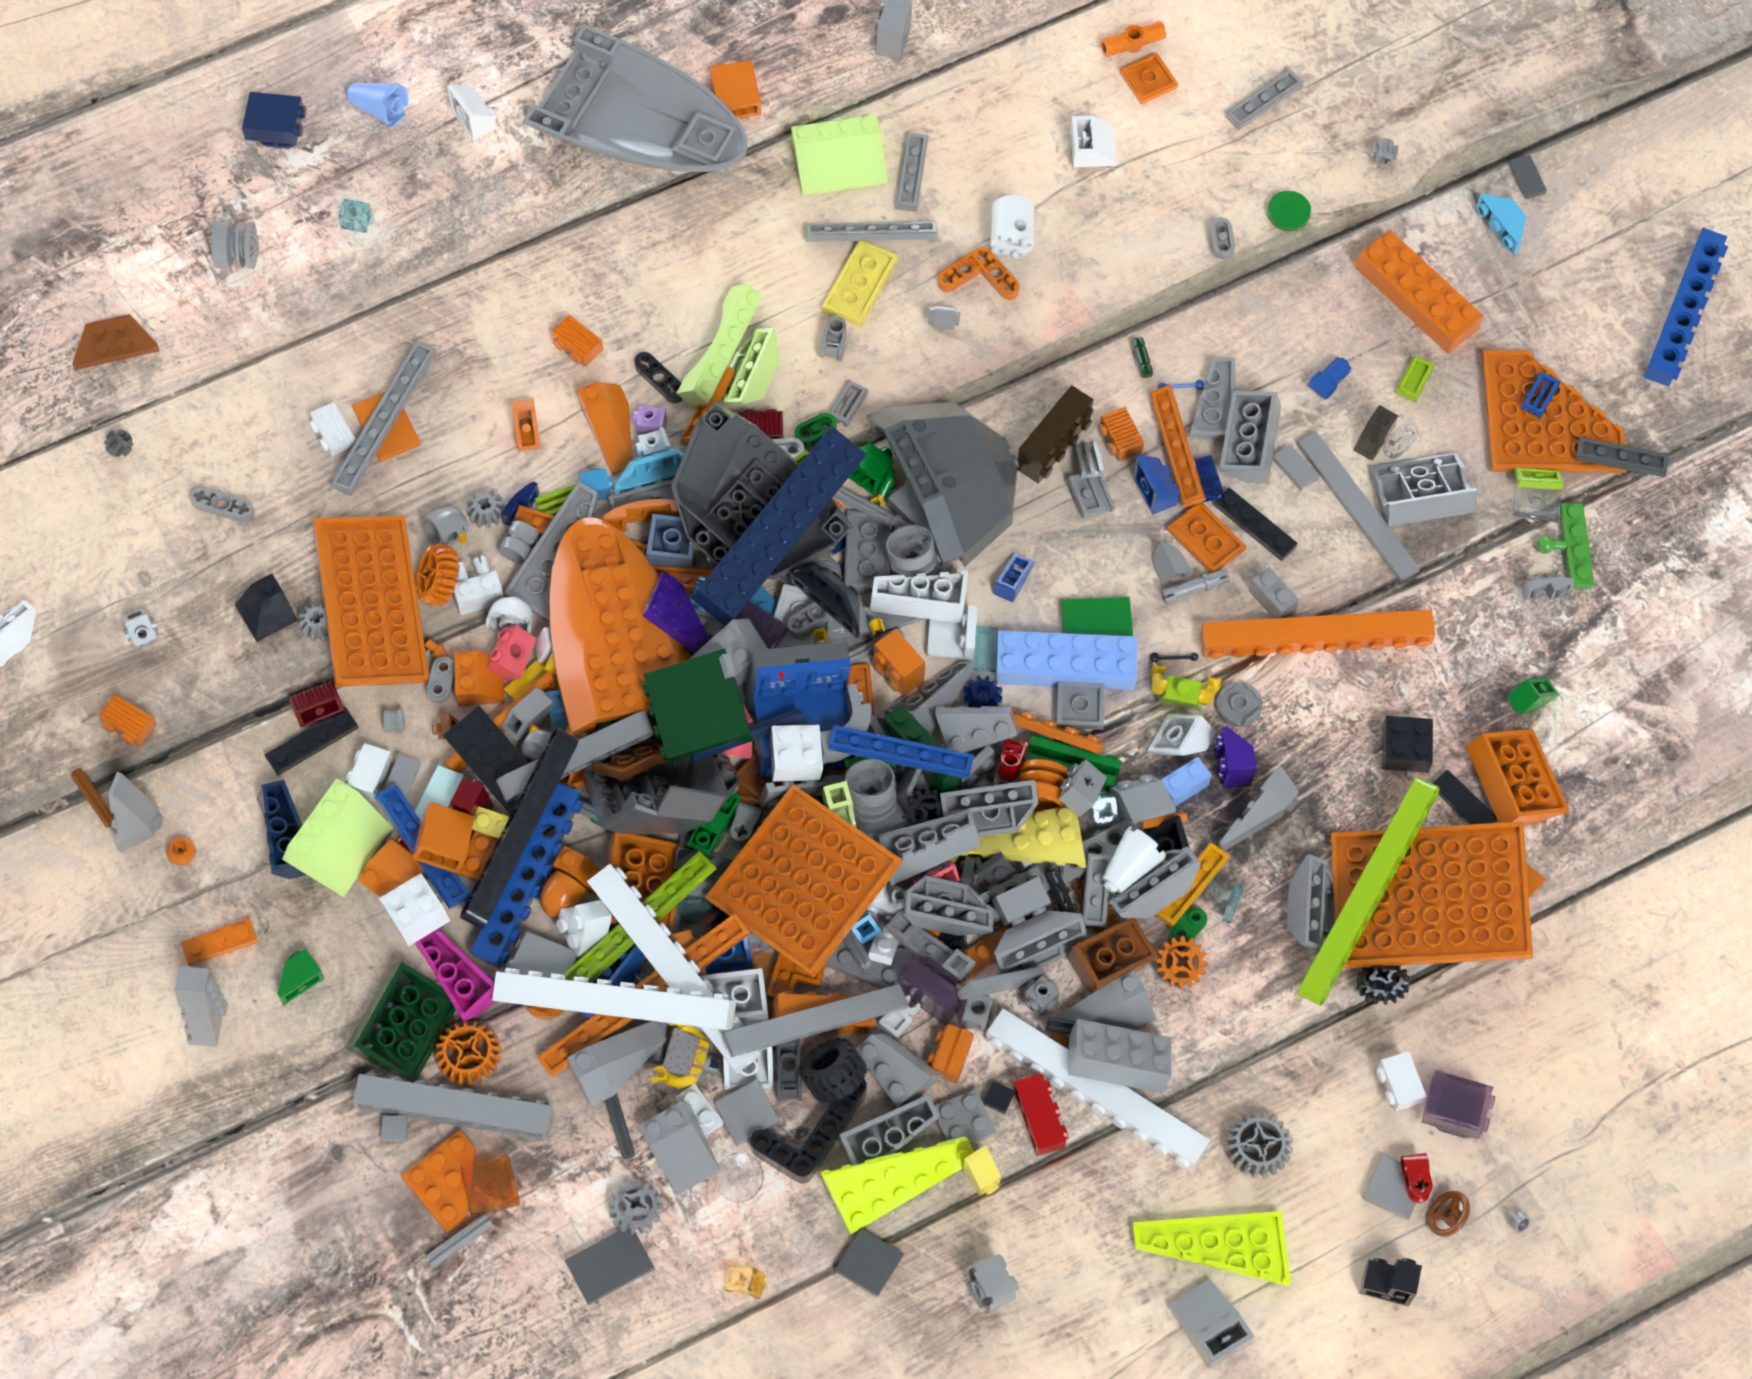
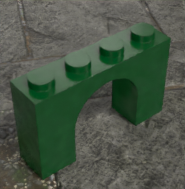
[883,705,963,795]

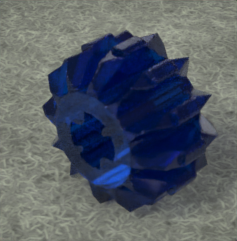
[964,675,1003,708]

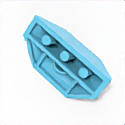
[614,449,684,494]

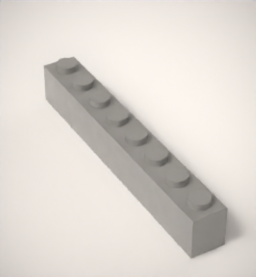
[352,1072,554,1141]

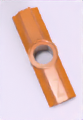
[1100,20,1166,57]

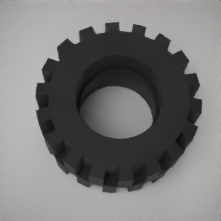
[799,1038,867,1103]

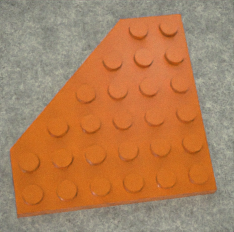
[1482,350,1627,473]

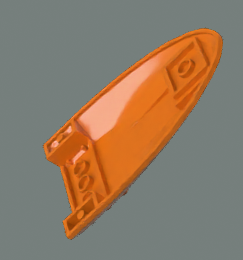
[549,517,693,735]

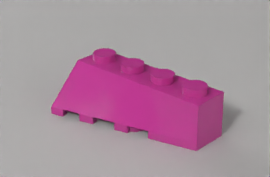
[415,929,496,1022]

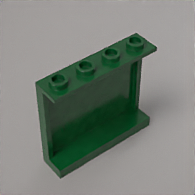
[642,648,754,767]

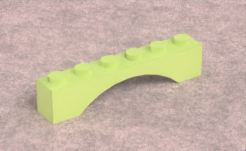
[677,284,762,406]

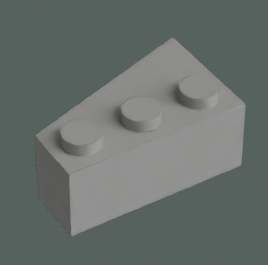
[856,1033,944,1108]

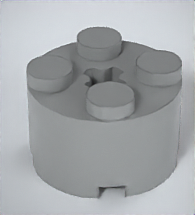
[963,1254,1019,1314]

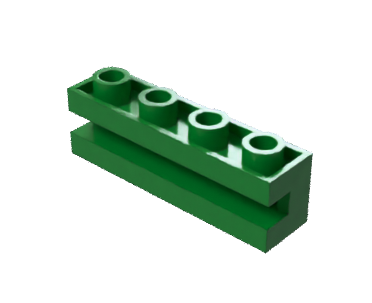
[1023,735,1122,794]

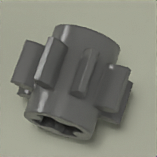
[104,430,134,457]

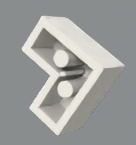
[556,900,612,957]

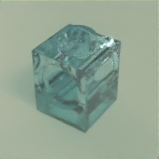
[338,199,374,233]

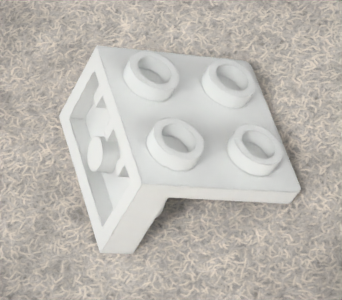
[927,606,977,660]

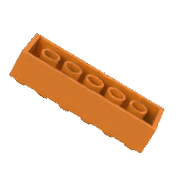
[1355,230,1484,354]

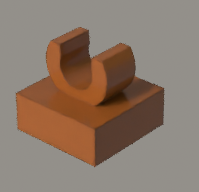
[432,713,459,739]

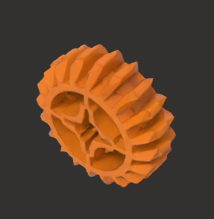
[415,544,460,606]
[435,1021,502,1086]

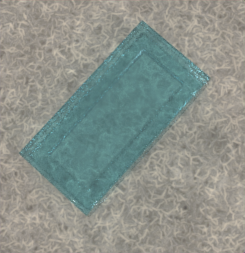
[973,626,998,672]
[1222,883,1243,924]

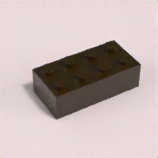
[1017,385,1094,484]

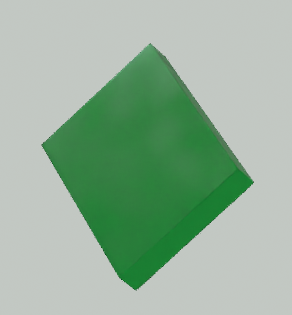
[1061,597,1133,636]

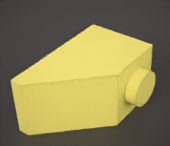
[963,1145,1001,1196]

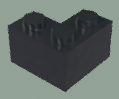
[1359,1258,1422,1307]

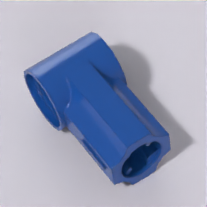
[1308,357,1352,400]

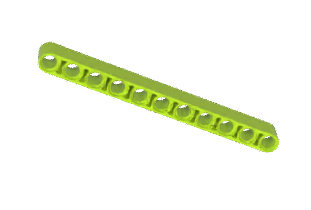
[1298,777,1440,1006]

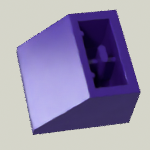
[1214,726,1257,788]

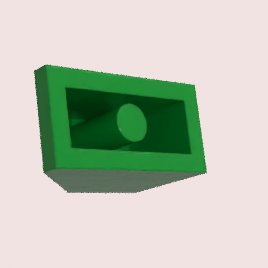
[1507,677,1560,715]
[277,949,324,1006]

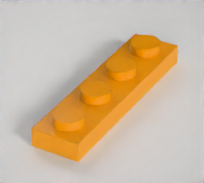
[1155,842,1230,928]

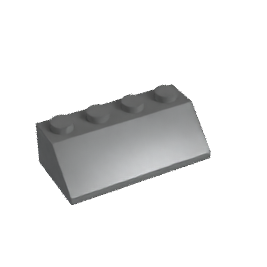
[1220,391,1281,484]

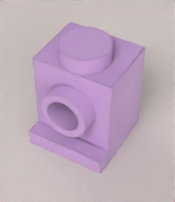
[632,405,667,434]

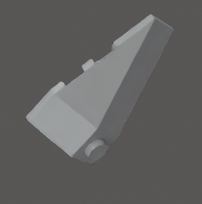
[108,772,163,852]
[1055,970,1156,1038]

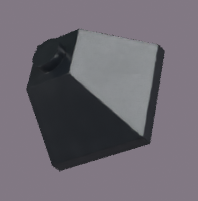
[235,574,298,642]

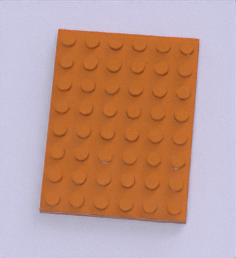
[1331,821,1533,968]

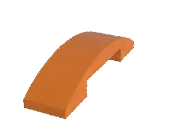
[603,499,680,531]

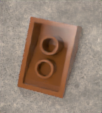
[1068,918,1159,995]

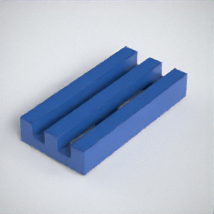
[1520,372,1561,419]

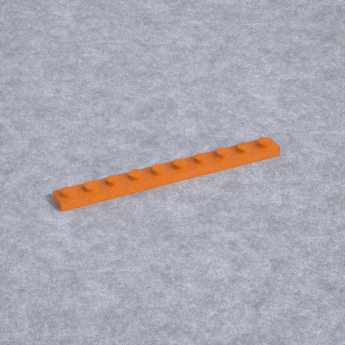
[537,913,750,1078]

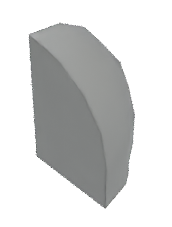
[1154,542,1192,584]

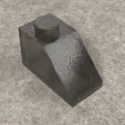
[1353,405,1399,461]

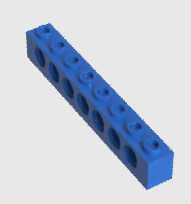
[1644,227,1728,387]
[470,783,584,969]

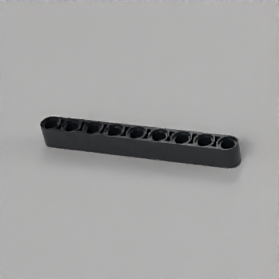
[460,727,579,929]

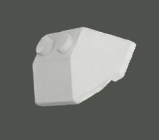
[0,600,36,667]

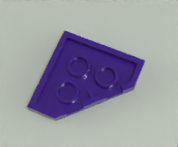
[642,571,709,654]

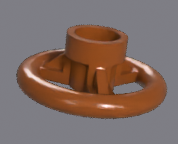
[1427,1191,1470,1237]

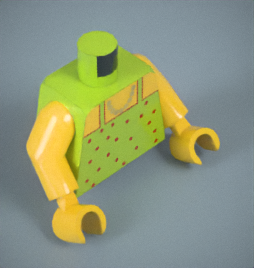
[1149,662,1222,712]

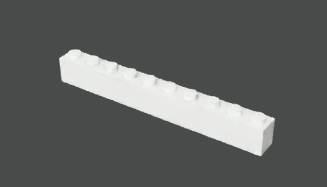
[587,864,761,1074]
[492,968,736,1030]
[986,1008,1210,1171]

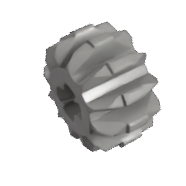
[466,489,505,528]
[298,602,328,642]

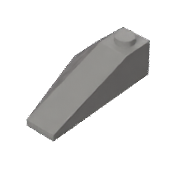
[884,661,976,734]
[1218,766,1299,851]
[567,1021,667,1107]

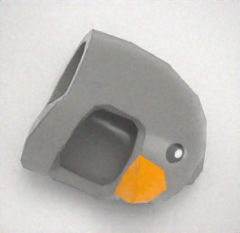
[423,506,468,545]
[521,724,552,763]

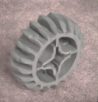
[1226,1112,1293,1178]

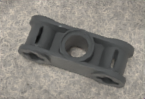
[776,1039,802,1102]

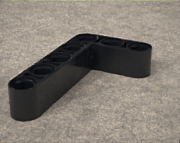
[750,1079,867,1184]

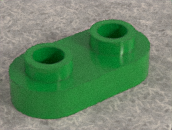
[795,413,837,446]
[1168,907,1207,950]

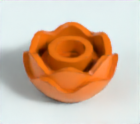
[166,837,196,865]

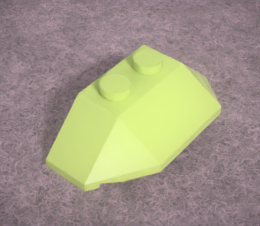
[723,328,780,404]

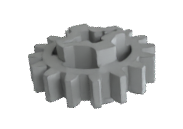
[608,1180,663,1235]

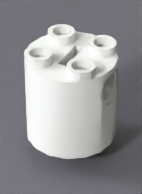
[991,195,1035,259]

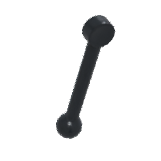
[1150,652,1199,663]

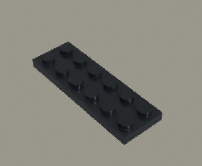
[443,705,566,835]

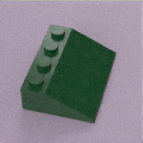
[345,962,456,1083]

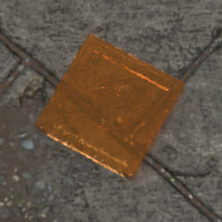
[460,1156,520,1216]

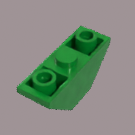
[687,793,742,857]

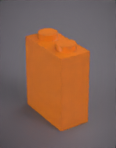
[710,60,761,119]
[413,802,475,874]

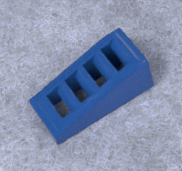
[993,553,1035,602]

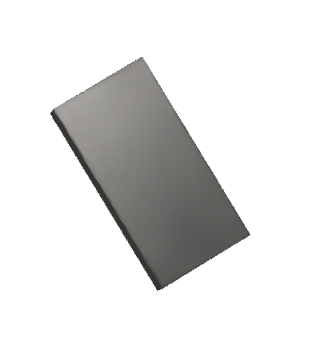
[1509,155,1547,199]

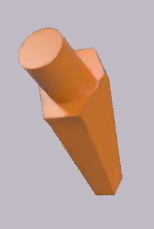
[424,639,448,671]

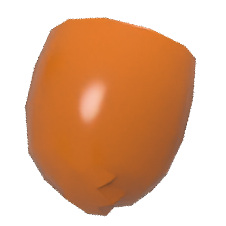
[539,871,589,918]

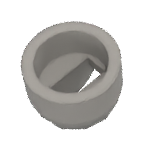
[1509,1211,1531,1233]

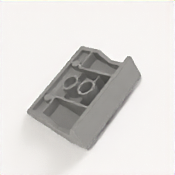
[1370,452,1477,527]

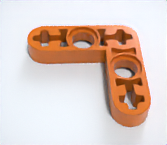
[938,247,1019,300]

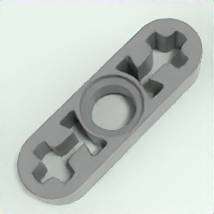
[190,487,255,523]
[787,602,832,637]

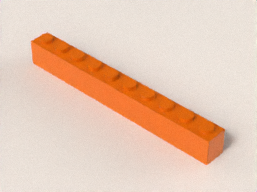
[1200,610,1436,659]

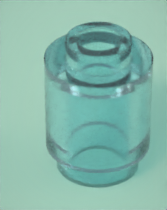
[677,897,715,922]

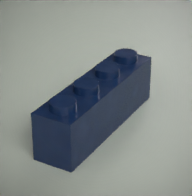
[257,780,307,879]

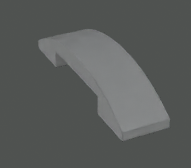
[885,910,976,981]

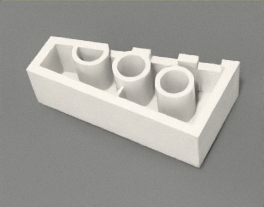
[870,570,968,623]

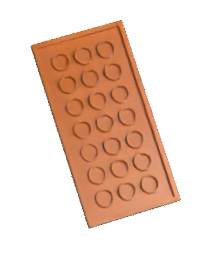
[313,515,429,687]

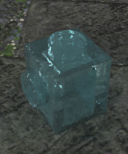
[1089,793,1118,826]

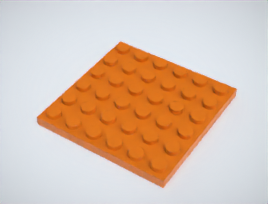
[705,784,903,978]

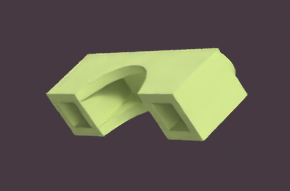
[821,781,857,828]

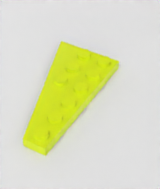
[1133,1211,1291,1287]

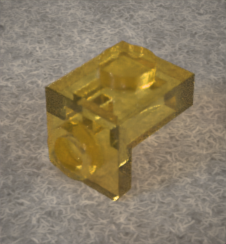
[723,1265,766,1299]

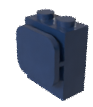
[242,92,307,149]

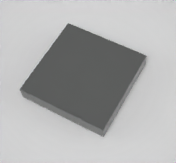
[835,1228,904,1298]

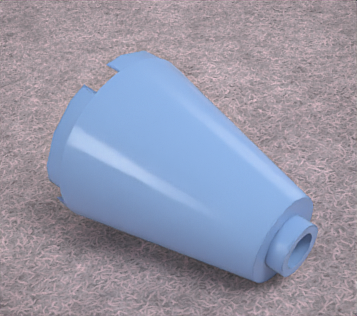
[346,83,409,127]

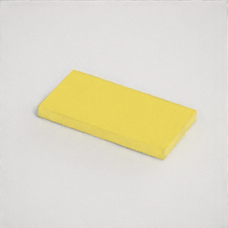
[821,241,899,327]

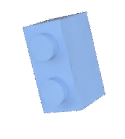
[1161,757,1212,807]

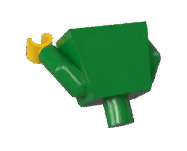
[849,443,895,508]

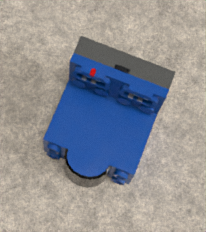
[745,641,855,784]

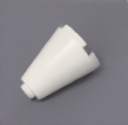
[1102,826,1166,894]

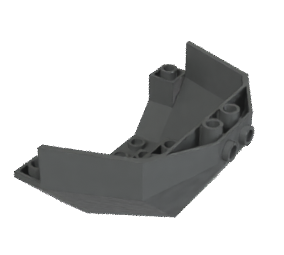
[671,402,853,580]
[866,402,1019,568]
[582,714,740,834]

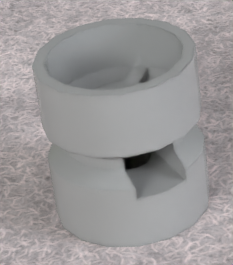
[499,521,539,564]

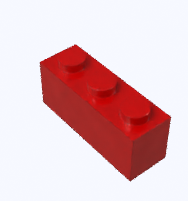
[1013,1073,1069,1156]

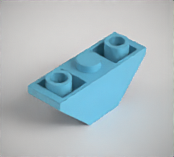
[1476,193,1526,255]

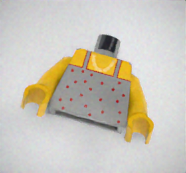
[651,1023,722,1089]

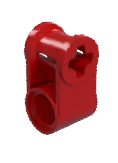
[998,738,1029,781]
[1400,1153,1433,1204]

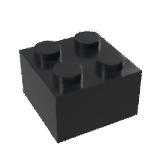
[1381,715,1433,773]

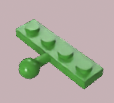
[1536,503,1594,588]

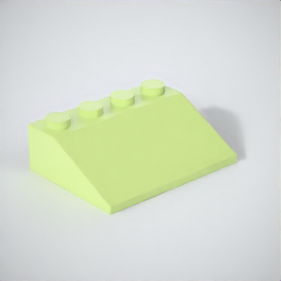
[791,115,888,195]
[282,779,393,897]

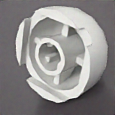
[486,597,533,636]

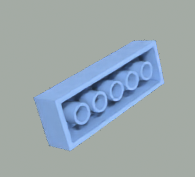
[996,631,1137,690]

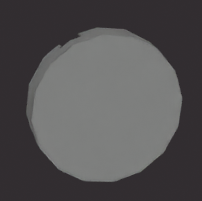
[1215,682,1262,727]

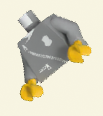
[813,600,885,646]

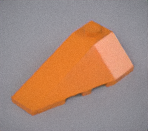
[577,382,633,475]

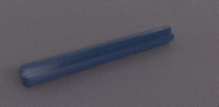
[692,709,804,762]

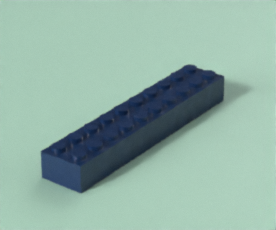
[691,426,867,626]

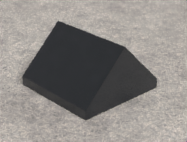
[1145,815,1190,853]

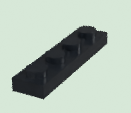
[1213,487,1298,561]
[265,707,359,776]

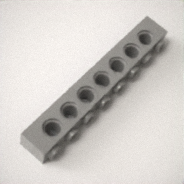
[978,819,1137,935]

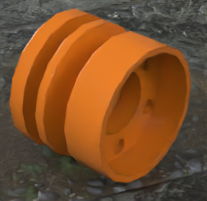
[1019,759,1069,812]

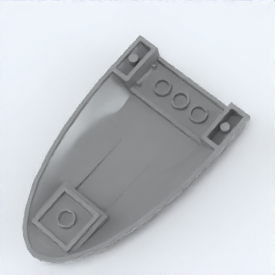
[523,24,748,172]

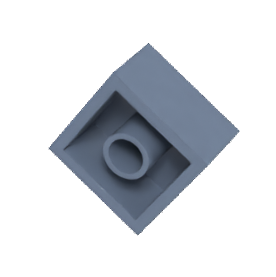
[646,514,695,568]

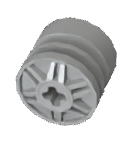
[212,221,259,269]
[886,525,939,577]
[845,759,897,823]

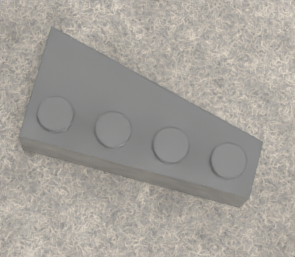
[879,809,981,886]
[175,966,227,1047]
[838,1094,939,1166]

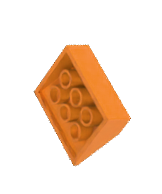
[1466,729,1570,826]
[600,832,685,934]

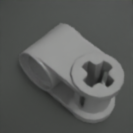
[820,316,846,361]
[730,802,763,850]

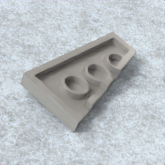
[759,774,846,809]

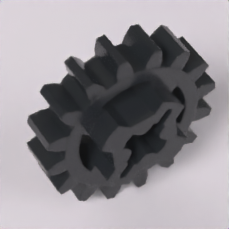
[902,788,943,827]
[1356,965,1410,1005]

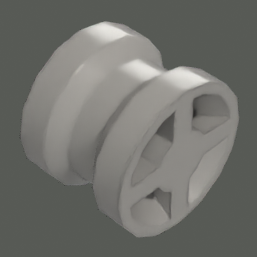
[383,709,405,733]

